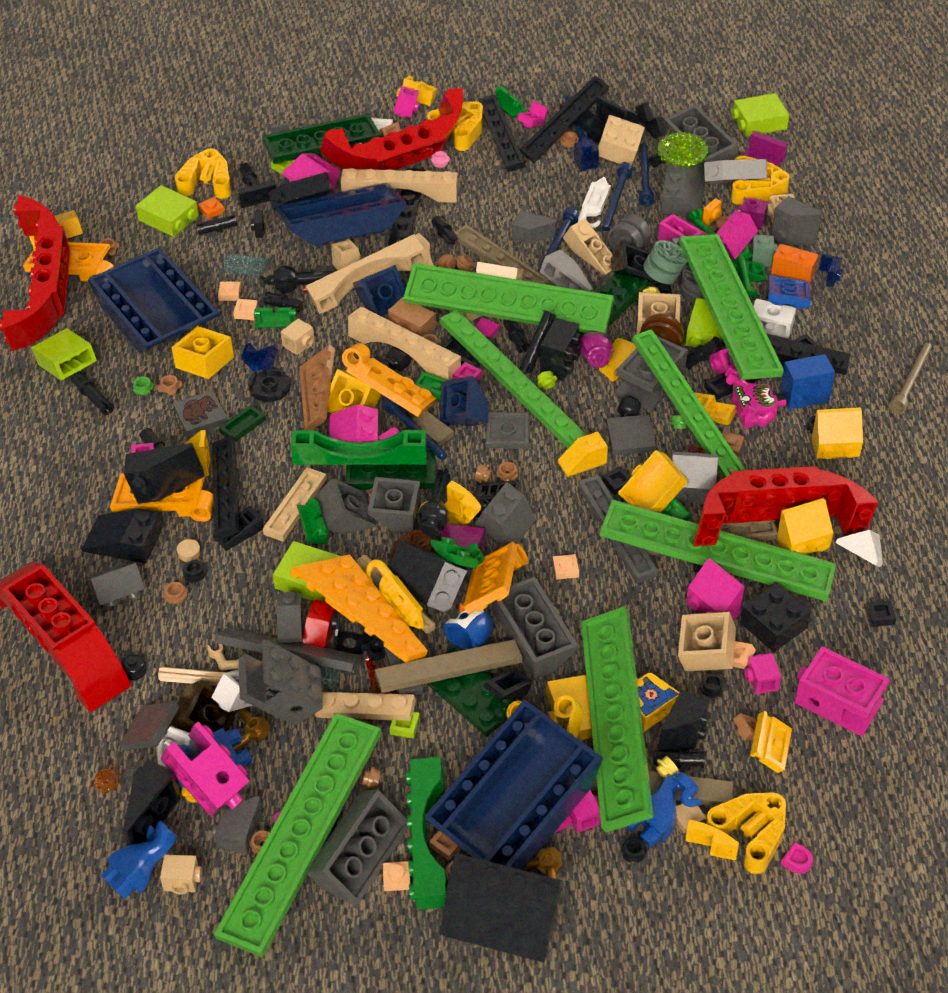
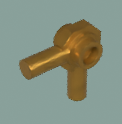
[233,708,271,753]
[523,847,563,879]

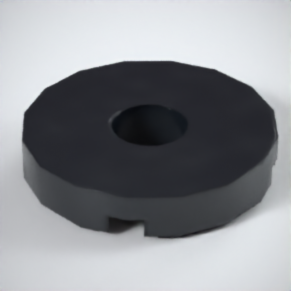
[248,368,291,402]

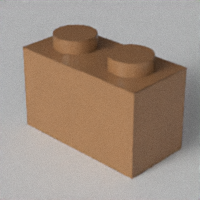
[388,297,436,337]

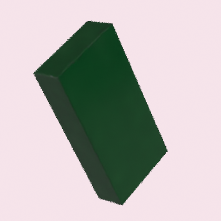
[219,405,266,442]

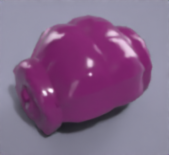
[580,331,614,368]

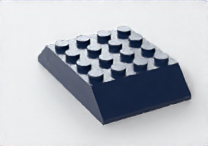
[274,182,406,246]
[88,247,220,353]
[424,699,603,870]

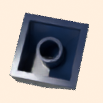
[353,265,406,316]
[440,376,489,426]

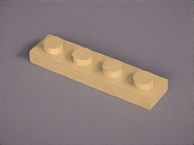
[263,467,327,542]
[315,692,416,721]

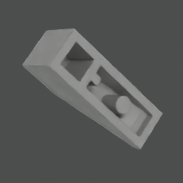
[704,159,767,185]
[540,250,593,292]

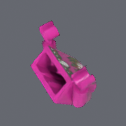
[725,367,786,429]

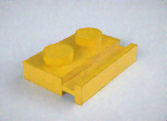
[750,711,792,773]

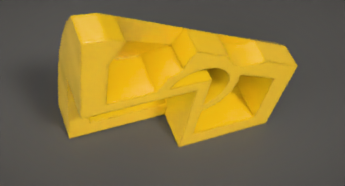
[396,76,438,106]
[599,338,636,382]
[444,481,481,526]

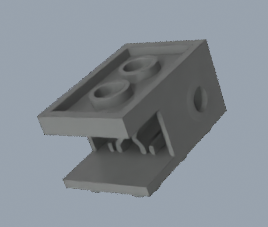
[615,335,687,411]
[239,640,323,725]

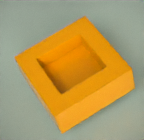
[702,198,722,226]

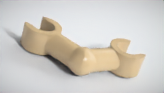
[207,644,239,671]

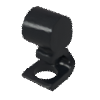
[373,347,412,372]

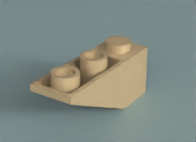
[563,218,613,275]

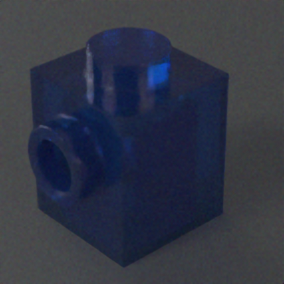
[574,139,599,172]

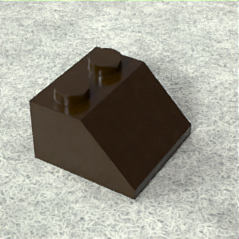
[168,680,238,733]

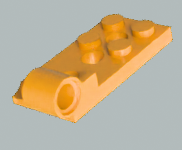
[23,242,114,282]
[342,343,437,417]
[110,470,214,522]
[463,542,528,614]

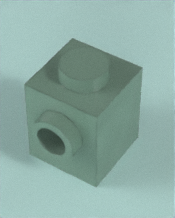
[751,235,777,267]

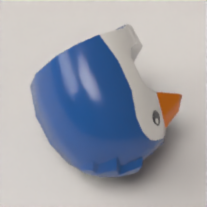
[443,603,494,650]

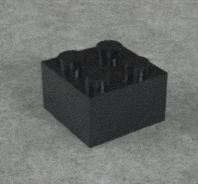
[540,318,581,381]
[740,582,811,653]

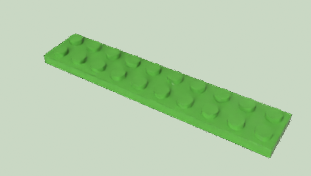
[679,234,784,380]
[403,263,614,334]
[600,499,836,602]
[581,606,654,833]
[214,713,382,958]

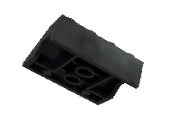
[439,853,564,963]

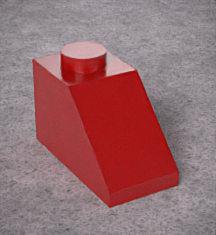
[302,599,338,648]

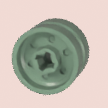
[643,240,687,284]

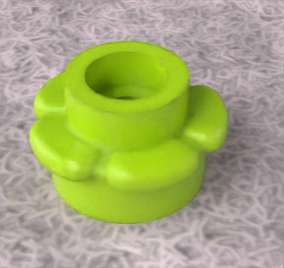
[537,371,557,390]

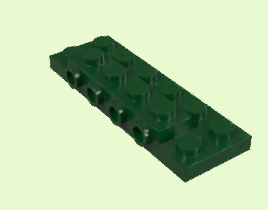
[262,113,381,164]

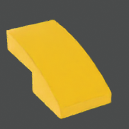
[695,392,737,426]
[685,819,739,860]

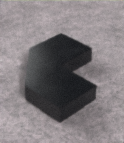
[635,102,667,139]

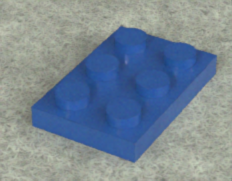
[767,275,811,309]

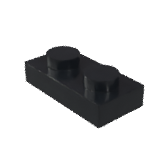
[237,180,276,208]

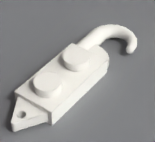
[578,177,611,228]

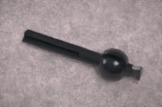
[260,265,338,293]
[417,468,451,538]

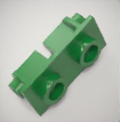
[495,86,527,118]
[254,307,297,328]
[297,498,328,545]

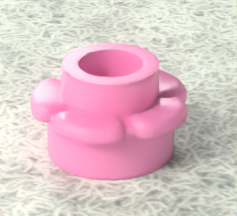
[431,151,450,168]

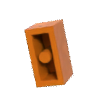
[771,244,818,284]

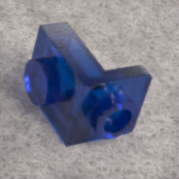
[819,254,843,288]
[241,343,278,371]

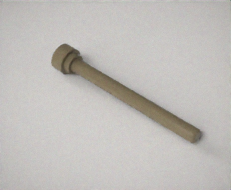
[889,342,932,414]

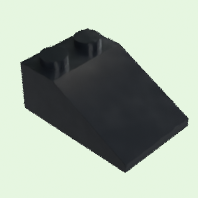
[124,443,205,504]
[81,508,162,564]
[388,539,467,614]
[123,759,181,845]

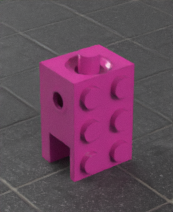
[795,646,890,737]
[160,722,249,817]

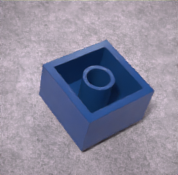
[780,354,835,409]

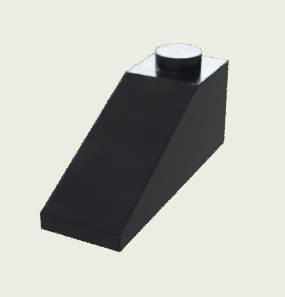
[268,172,333,210]

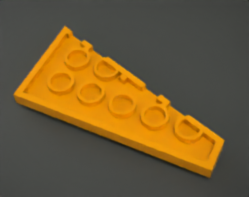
[290,554,428,662]

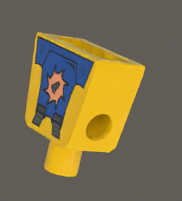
[637,673,679,732]

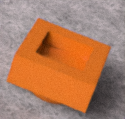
[198,197,225,220]

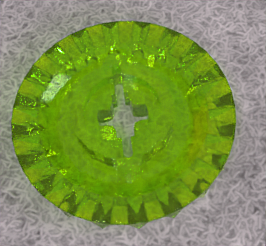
[658,133,708,168]

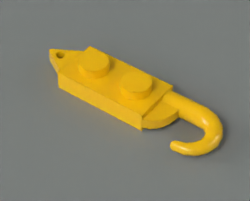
[365,559,424,629]

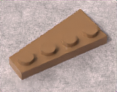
[299,345,335,430]

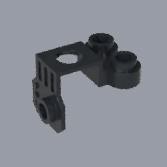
[331,612,386,661]

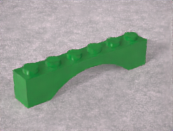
[291,430,427,465]
[406,756,448,910]

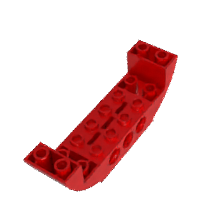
[320,87,463,170]
[0,195,71,351]
[693,466,878,547]
[0,561,131,713]

